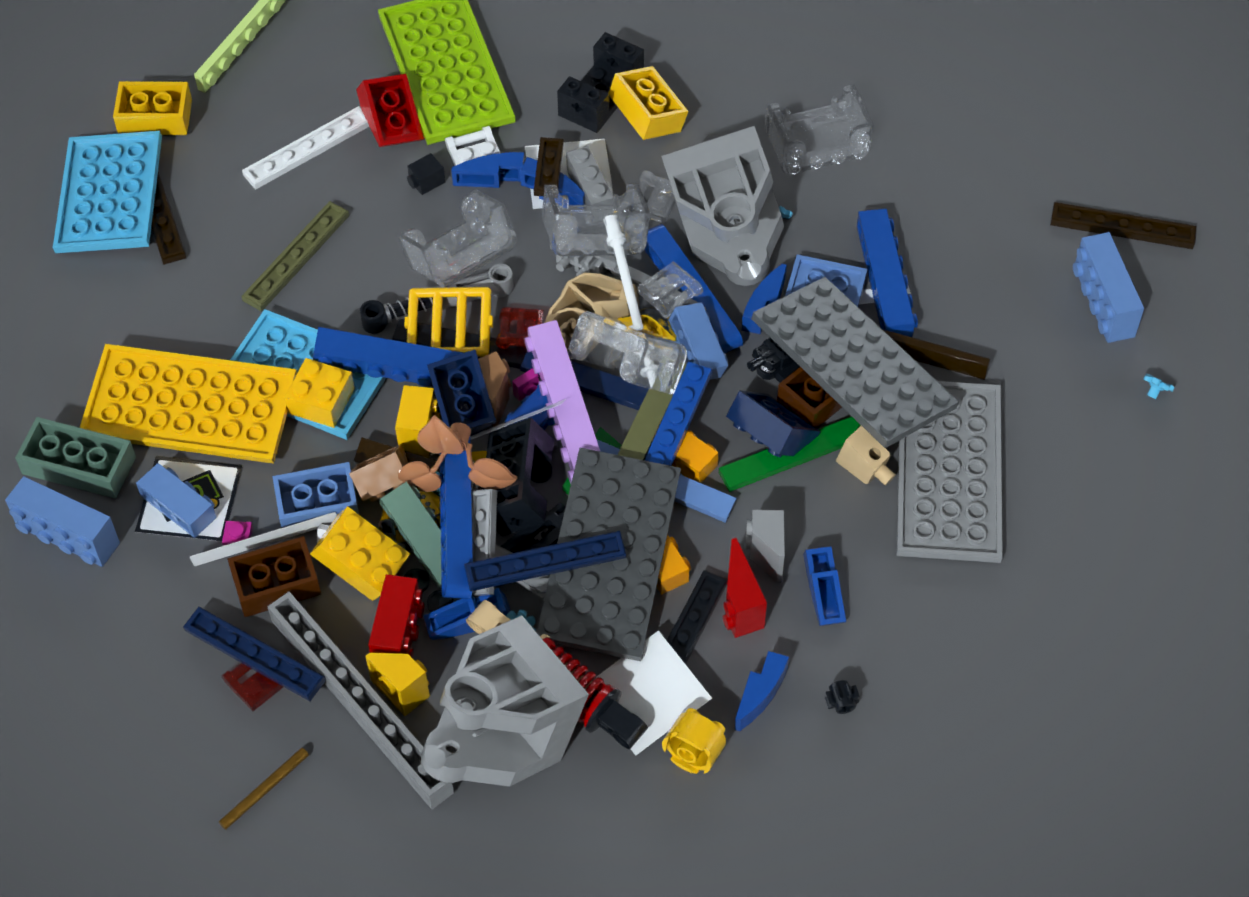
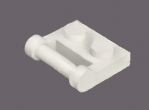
[445,126,500,166]

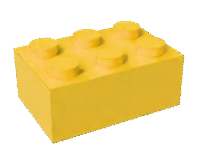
[608,66,688,140]
[113,81,192,135]
[310,506,410,601]

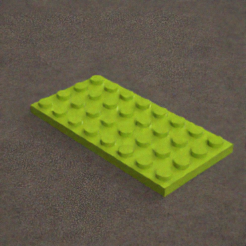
[378,0,515,145]

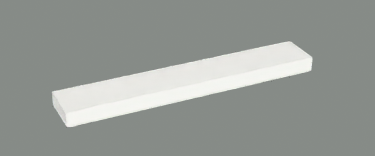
[242,106,369,190]

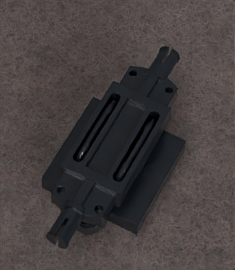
[747,338,800,383]

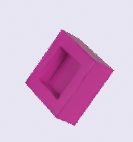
[512,368,539,401]
[222,521,253,546]

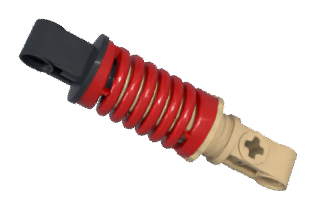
[466,600,648,750]

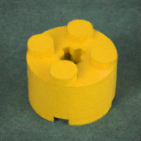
[662,708,726,774]

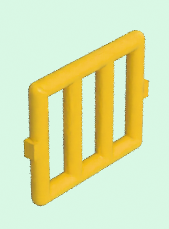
[404,287,493,357]

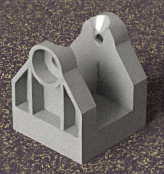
[661,126,784,286]
[421,615,589,787]

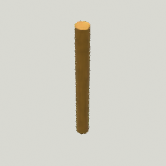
[219,748,309,830]

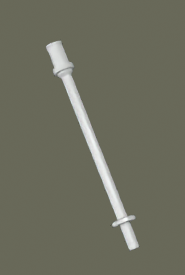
[603,215,660,388]

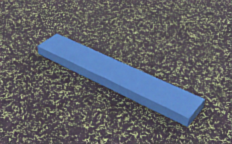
[596,439,736,523]

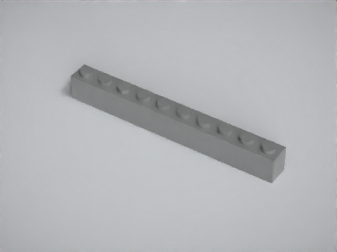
[267,592,454,810]

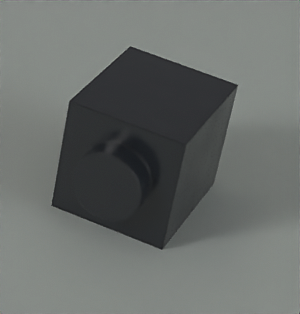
[407,153,445,195]

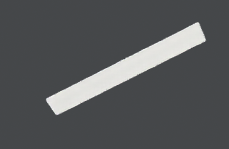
[430,399,566,455]
[190,512,337,566]

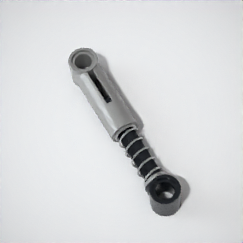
[360,264,513,334]

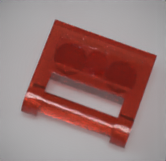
[496,307,544,349]
[221,663,283,711]

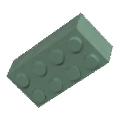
[15,417,136,499]

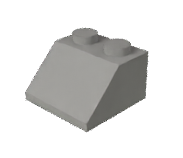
[745,510,785,582]

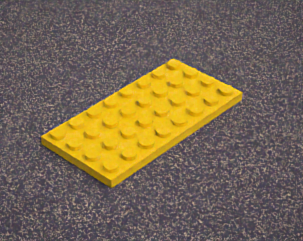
[80,344,297,464]

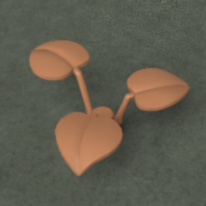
[398,415,518,492]

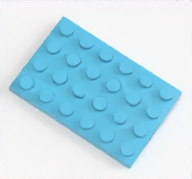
[53,131,162,253]
[230,309,386,440]

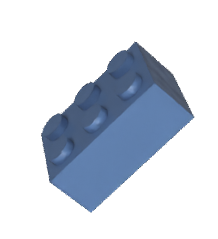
[272,462,359,528]

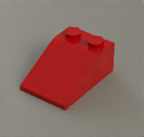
[356,74,424,147]
[723,538,767,638]

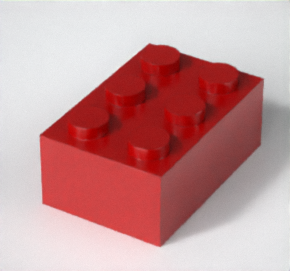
[368,574,425,658]

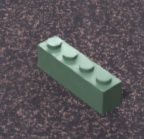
[379,481,441,589]

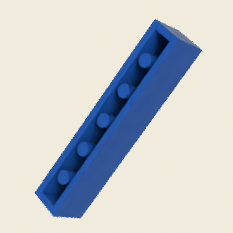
[856,209,918,337]
[313,327,462,386]

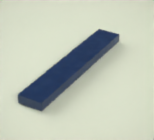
[520,351,649,410]
[464,531,626,592]
[183,607,326,702]

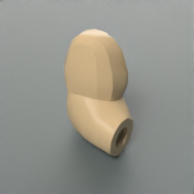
[545,272,639,359]

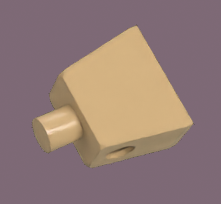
[836,426,896,486]

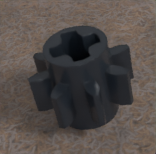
[825,680,860,714]

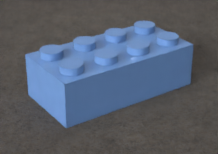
[1073,232,1144,343]
[5,476,120,567]

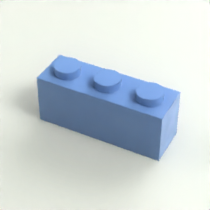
[668,302,728,380]
[136,463,217,538]

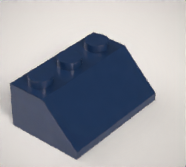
[427,350,496,436]
[726,390,821,457]

